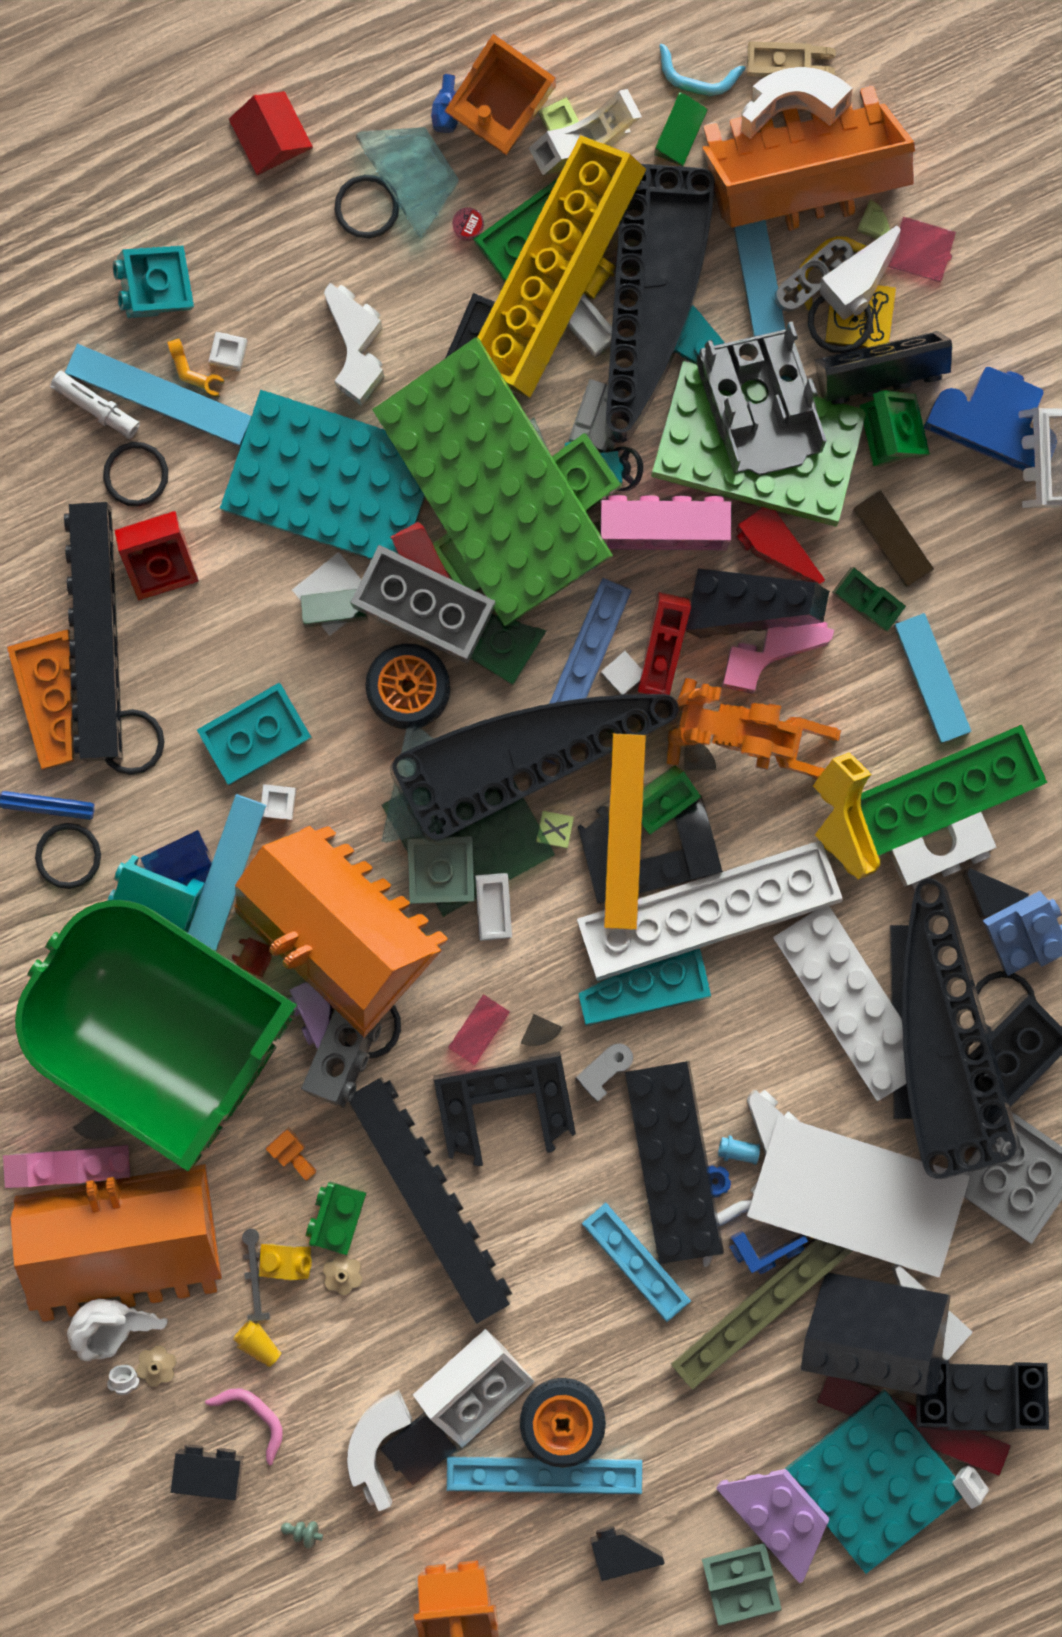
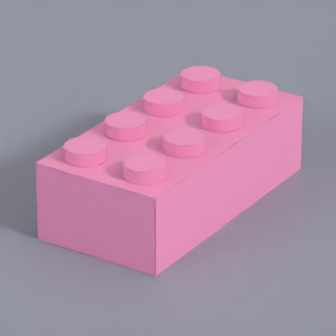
[600,495,731,551]

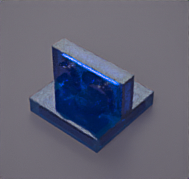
[140,830,213,891]

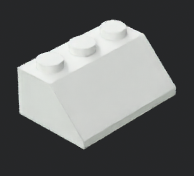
[413,1329,535,1448]

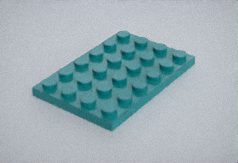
[220,389,425,560]

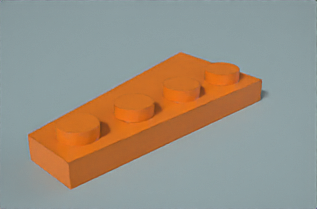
[7,629,74,770]

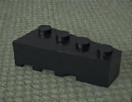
[685,568,830,639]

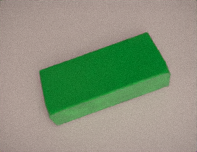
[654,92,708,167]

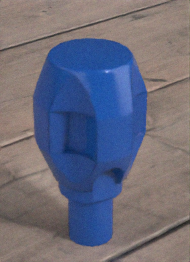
[431,74,458,133]

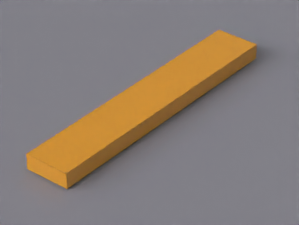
[604,733,646,930]

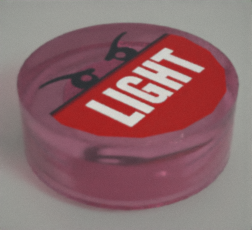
[452,207,484,241]

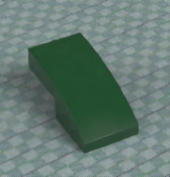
[832,567,906,632]

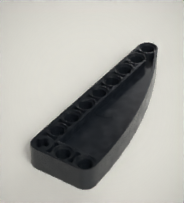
[605,164,715,443]
[390,694,679,842]
[902,879,1021,1179]

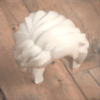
[67,1298,168,1361]

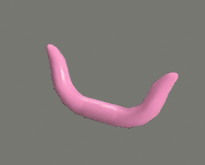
[205,1388,282,1466]

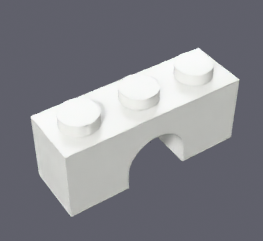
[889,812,996,890]

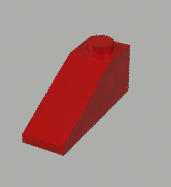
[736,507,825,586]
[638,592,691,695]

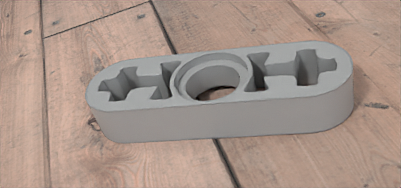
[775,239,853,312]

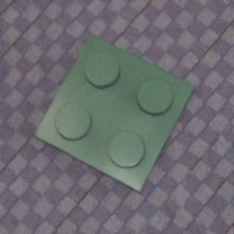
[408,837,475,904]

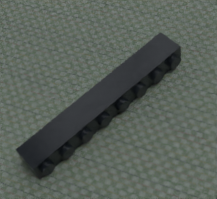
[64,502,123,761]
[349,1077,513,1324]

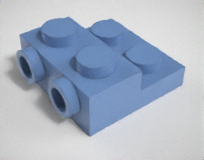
[983,891,1062,976]

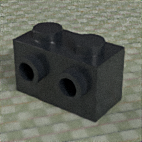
[170,1444,244,1501]

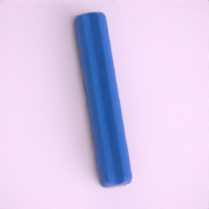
[0,791,95,820]

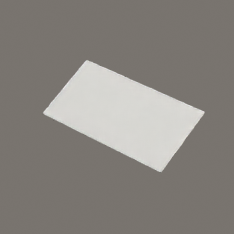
[747,1116,970,1277]

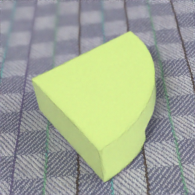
[857,200,890,239]

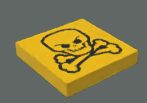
[825,285,896,348]

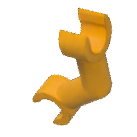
[167,339,224,397]

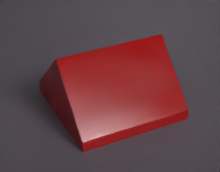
[229,91,313,176]

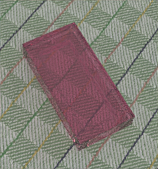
[448,994,510,1065]

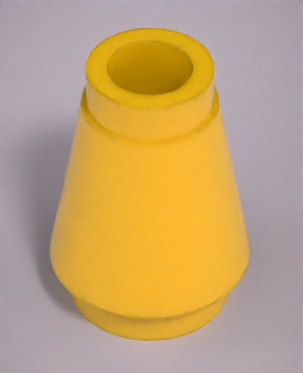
[233,1320,281,1367]

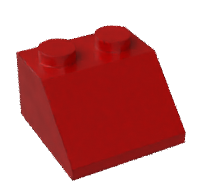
[114,511,199,601]

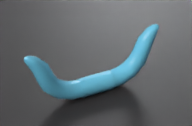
[659,44,746,96]

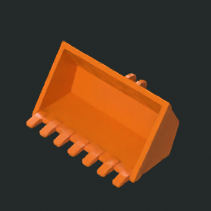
[234,826,448,1038]
[10,1164,222,1322]

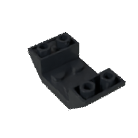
[916,1360,1049,1432]

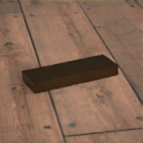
[853,490,934,588]

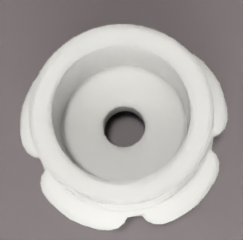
[107,1365,139,1395]

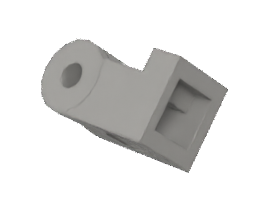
[575,1043,633,1102]

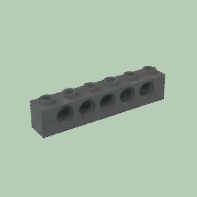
[301,1010,382,1108]

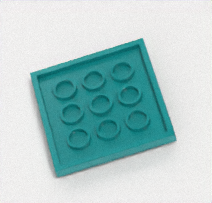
[784,1389,963,1574]

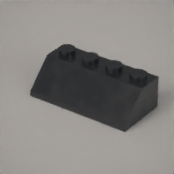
[814,331,952,404]

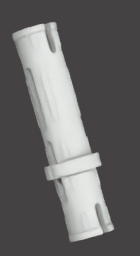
[50,371,140,439]

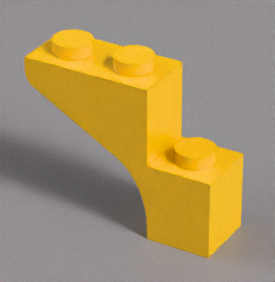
[813,753,880,880]

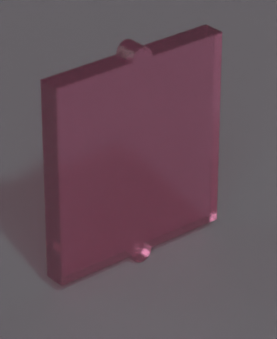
[888,216,956,283]

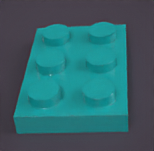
[197,682,312,786]

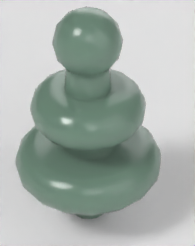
[280,1521,324,1549]

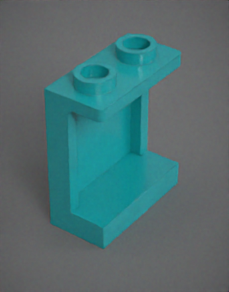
[107,855,205,933]

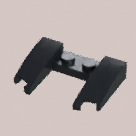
[578,795,723,904]
[434,1051,576,1166]

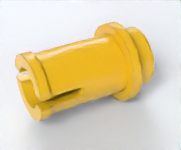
[584,257,616,299]

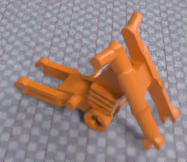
[666,678,841,780]

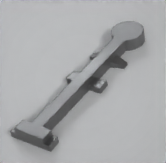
[242,1228,270,1321]

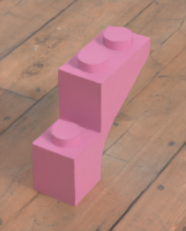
[722,622,834,694]
[3,1145,130,1188]

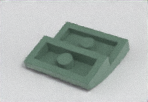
[702,1543,782,1627]

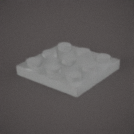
[964,1112,1062,1244]

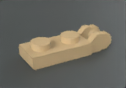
[746,41,836,77]

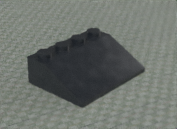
[801,1272,951,1395]

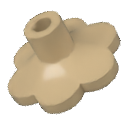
[323,1254,362,1295]
[136,1345,177,1387]

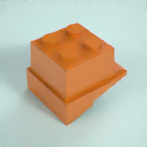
[444,34,556,156]
[413,1560,499,1637]

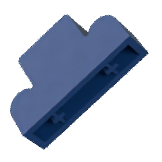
[924,367,1057,471]

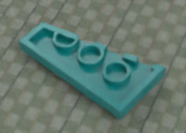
[578,948,711,1026]

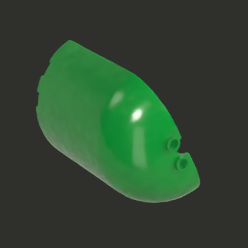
[15,900,298,1171]

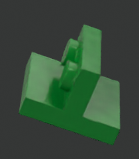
[860,390,930,467]

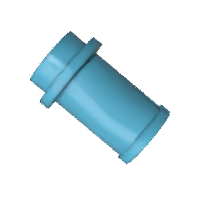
[718,1135,760,1165]

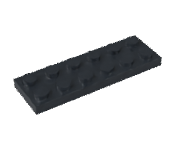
[625,1061,724,1264]

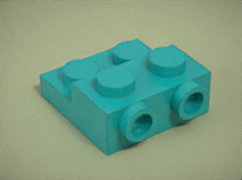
[113,245,194,318]

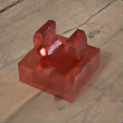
[232,937,273,978]

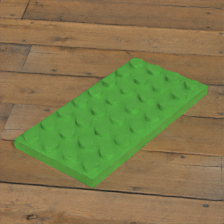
[372,337,613,626]

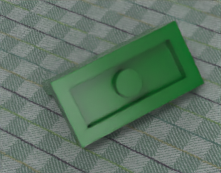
[642,765,701,835]

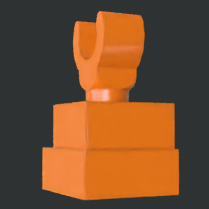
[266,1127,317,1181]

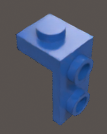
[729,1230,808,1274]

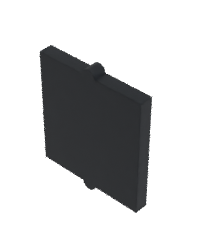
[380,1412,457,1485]

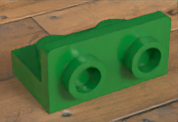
[305,1181,367,1255]

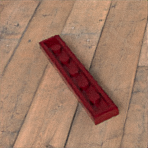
[817,1376,1011,1476]

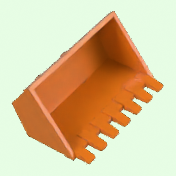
[702,86,915,231]

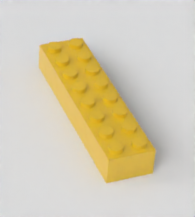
[477,135,646,398]

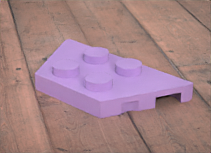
[716,1469,829,1583]

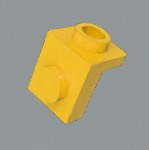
[259,1243,312,1280]

